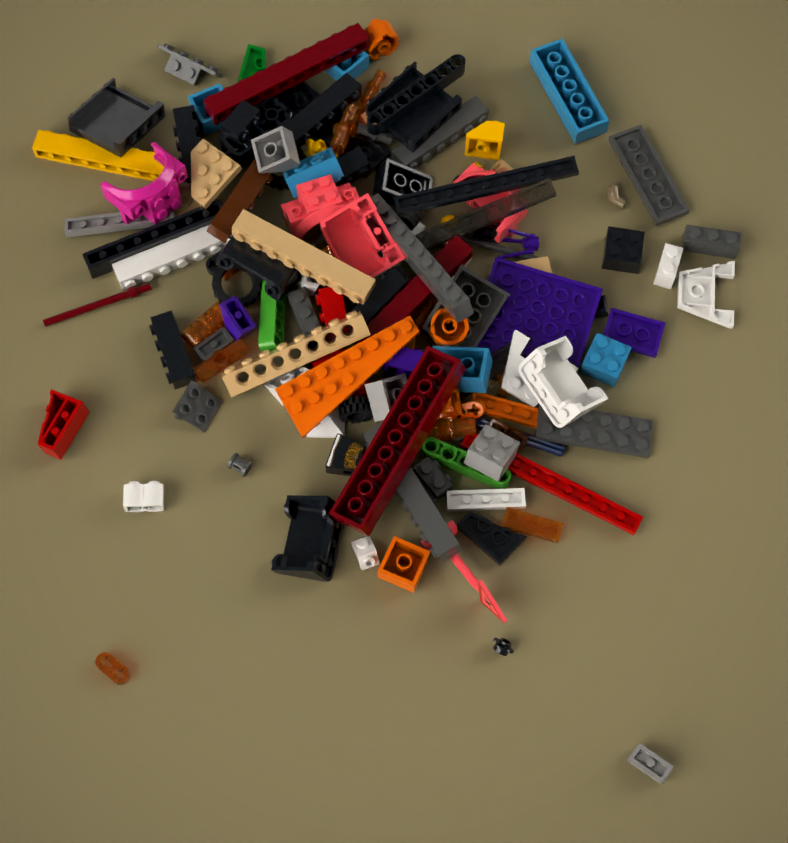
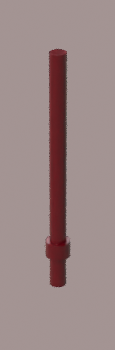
[43,283,152,327]

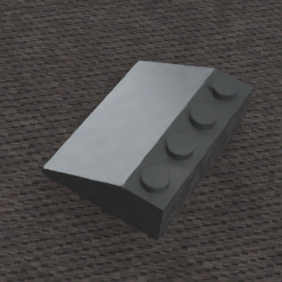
[421,265,509,348]

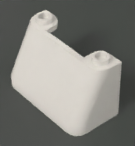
[518,336,609,428]

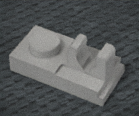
[628,743,674,784]

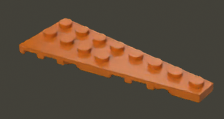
[275,316,420,438]

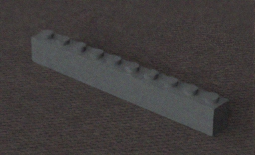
[371,193,474,323]

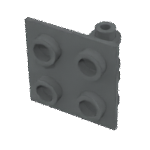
[172,380,223,432]

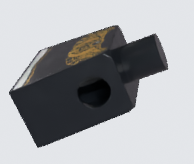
[325,433,365,476]

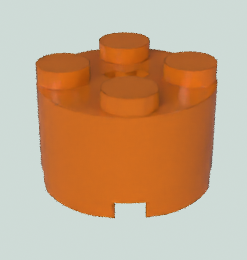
[364,18,400,60]
[430,308,469,347]

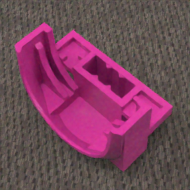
[100,142,188,225]

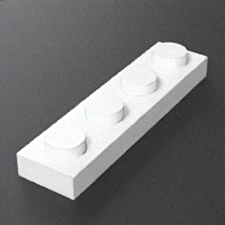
[446,488,526,512]

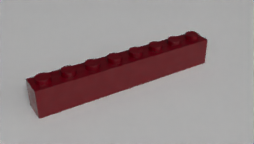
[354,235,474,345]

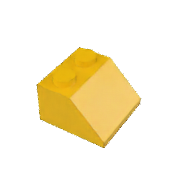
[464,121,505,160]

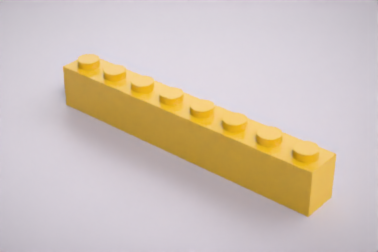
[32,130,177,181]

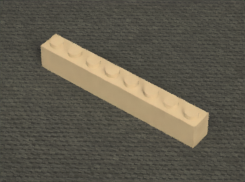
[232,209,376,305]

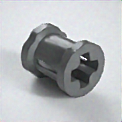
[227,453,253,477]

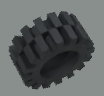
[339,396,373,423]

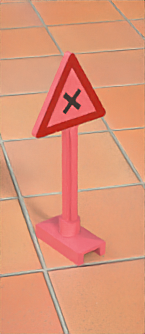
[420,520,507,623]

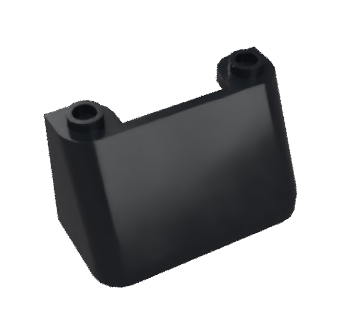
[215,236,301,302]
[271,495,343,582]

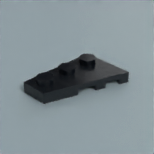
[457,512,527,566]

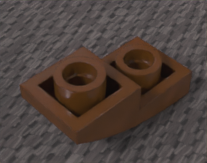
[489,418,529,454]

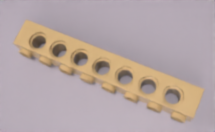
[221,311,371,397]

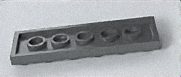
[609,125,690,226]
[535,404,653,458]

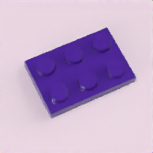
[603,308,665,358]

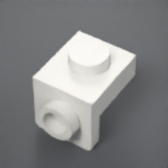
[351,536,380,570]

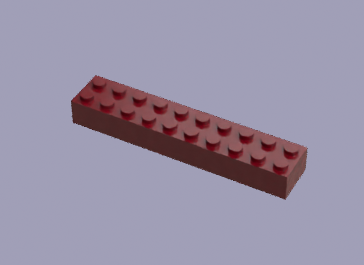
[329,346,466,537]

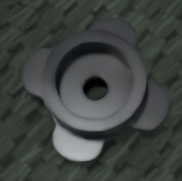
[493,637,514,656]

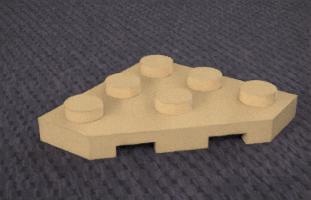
[191,139,242,209]

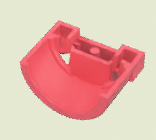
[320,193,405,278]

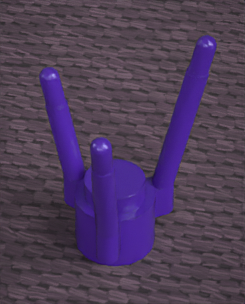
[498,229,539,259]

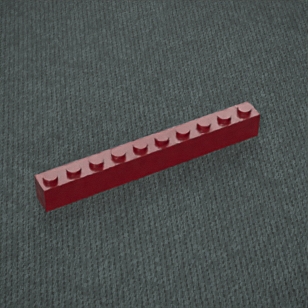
[203,23,369,126]

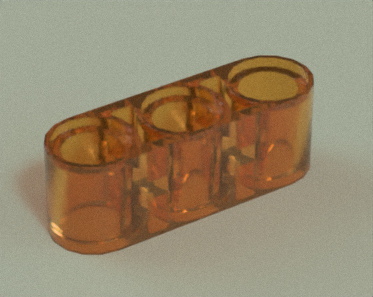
[181,302,225,348]

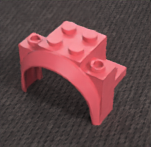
[453,163,529,243]
[281,174,362,240]

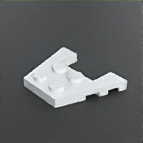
[677,261,735,329]
[501,329,579,407]

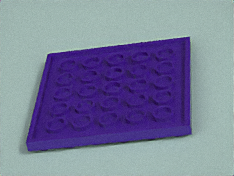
[477,257,603,374]

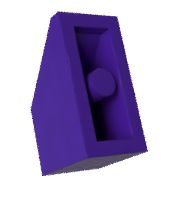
[220,295,256,342]

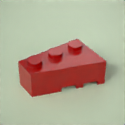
[37,389,90,460]

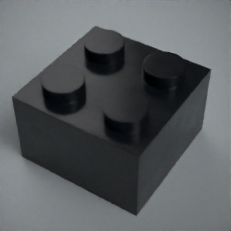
[601,226,645,274]

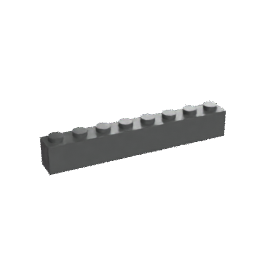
[363,422,463,562]

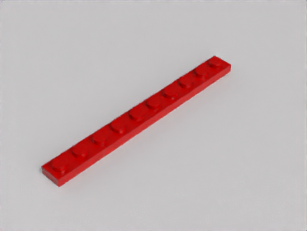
[460,429,643,536]

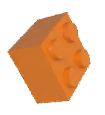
[378,536,431,593]

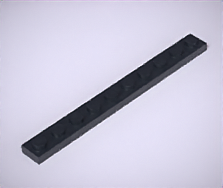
[394,156,579,216]

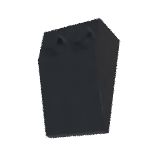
[372,158,433,205]

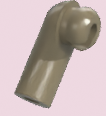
[607,184,627,209]

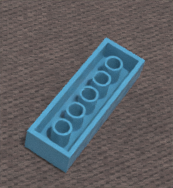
[529,38,609,144]

